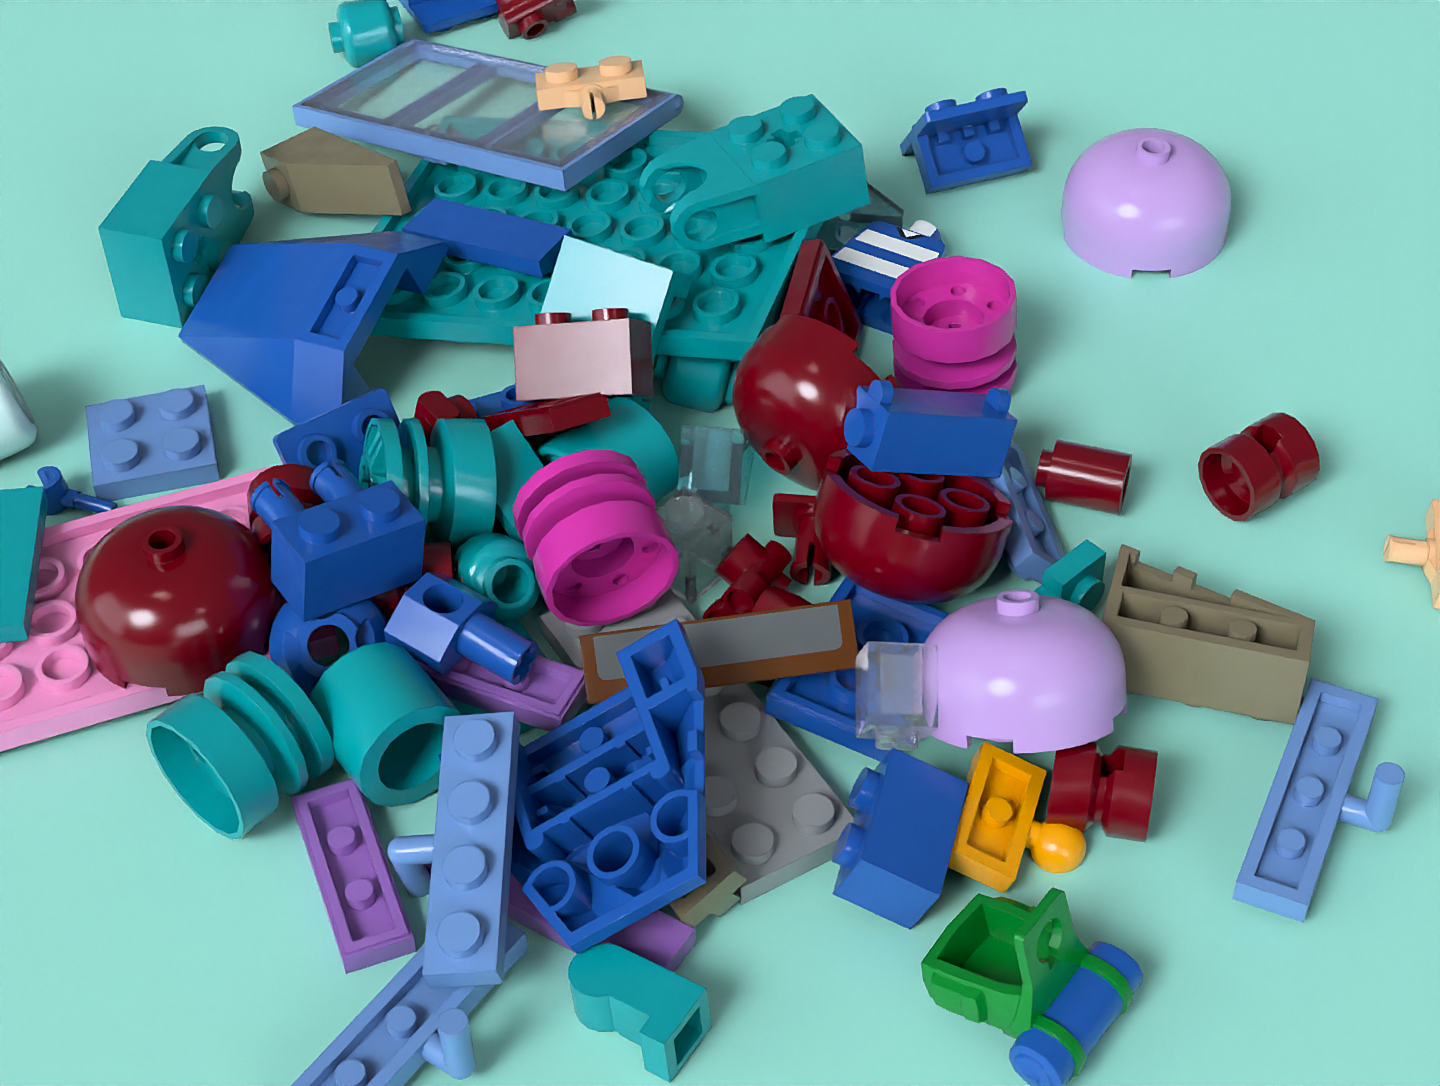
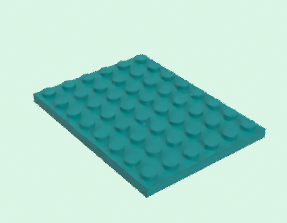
[370,123,824,362]

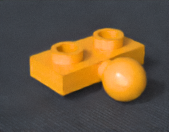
[948,741,1086,893]

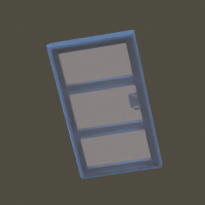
[292,38,684,191]

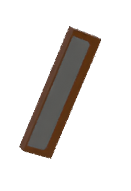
[579,599,860,704]

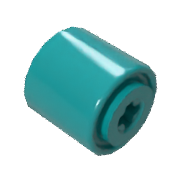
[535,396,680,503]
[310,642,462,807]

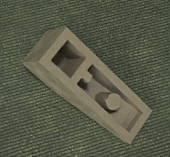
[260,126,412,215]

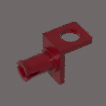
[772,493,831,586]

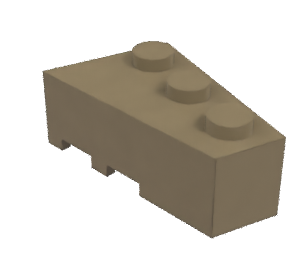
[1102,544,1316,725]

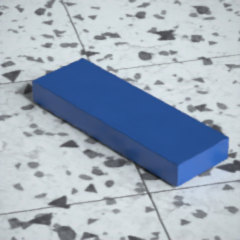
[402,198,573,278]

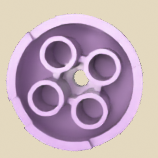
[1061,128,1231,278]
[917,589,1127,754]

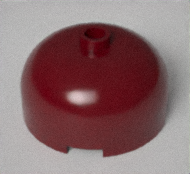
[732,315,902,491]
[813,448,1013,604]
[75,505,282,696]

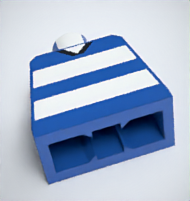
[831,220,947,335]

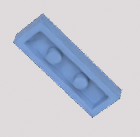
[981,441,1065,584]

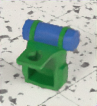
[921,887,1143,1086]

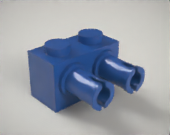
[250,459,426,622]

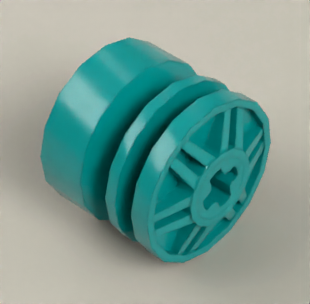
[359,418,497,550]
[146,651,335,840]

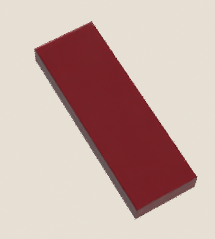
[479,392,611,436]

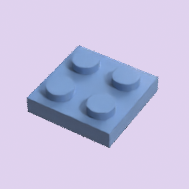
[85,385,220,501]

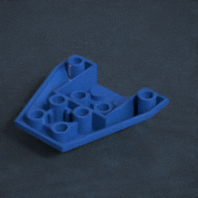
[178,231,449,426]

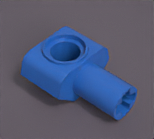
[384,572,538,685]

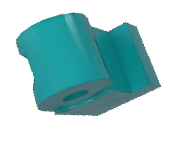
[568,943,712,1083]

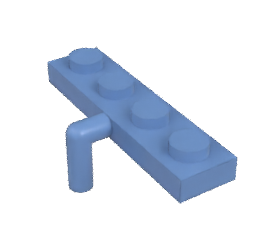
[1232,678,1405,923]
[387,711,520,988]
[291,922,528,1086]

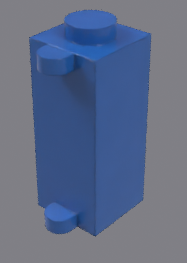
[844,379,1018,478]

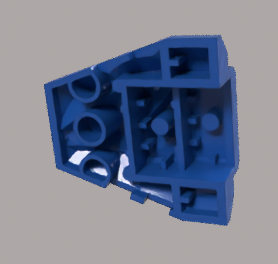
[438,618,706,954]

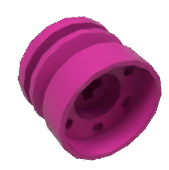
[890,256,1017,395]
[512,450,679,626]

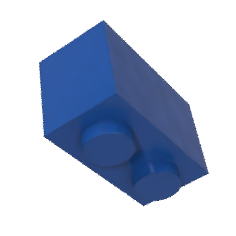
[832,747,968,930]

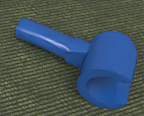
[26,466,118,516]

